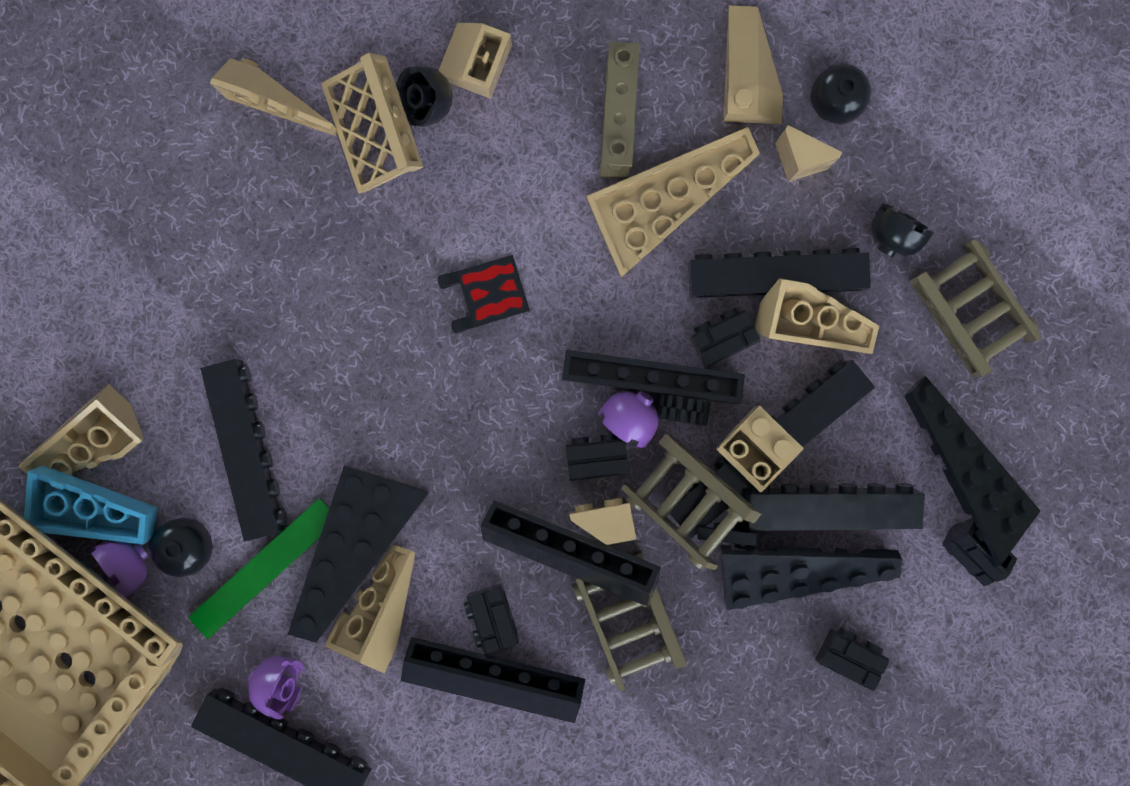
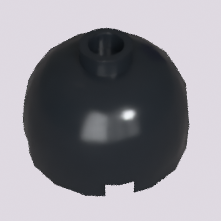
[810,63,871,125]
[396,66,453,127]
[871,202,934,258]
[150,517,213,577]

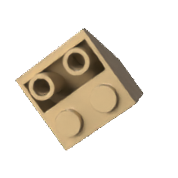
[439,23,512,99]
[716,406,804,493]
[569,498,636,545]

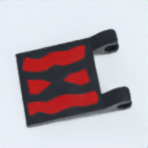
[438,255,530,333]

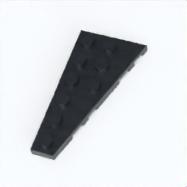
[904,376,1040,567]
[288,465,429,643]
[720,545,902,610]

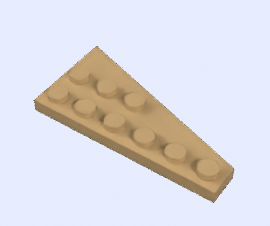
[586,127,760,278]

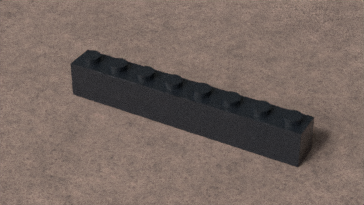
[670,360,875,538]

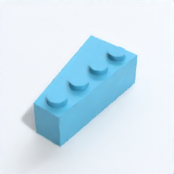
[24,465,158,544]

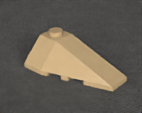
[723,5,783,124]
[210,58,337,136]
[754,278,879,354]
[18,384,144,475]
[324,544,415,673]

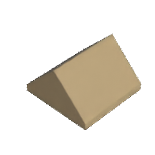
[775,125,842,182]

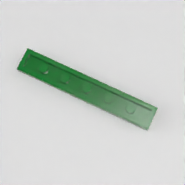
[188,498,330,640]

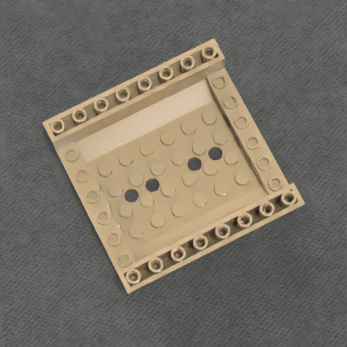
[0,499,183,786]

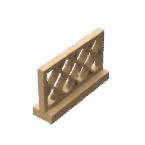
[321,53,423,193]

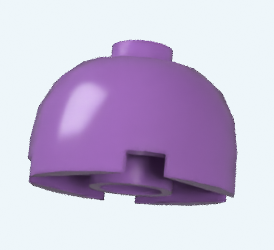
[598,390,659,448]
[89,540,149,598]
[248,656,305,719]

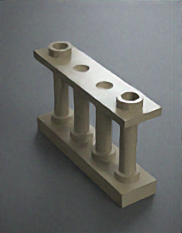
[600,41,640,179]
[909,238,1042,378]
[621,434,762,570]
[572,550,687,691]

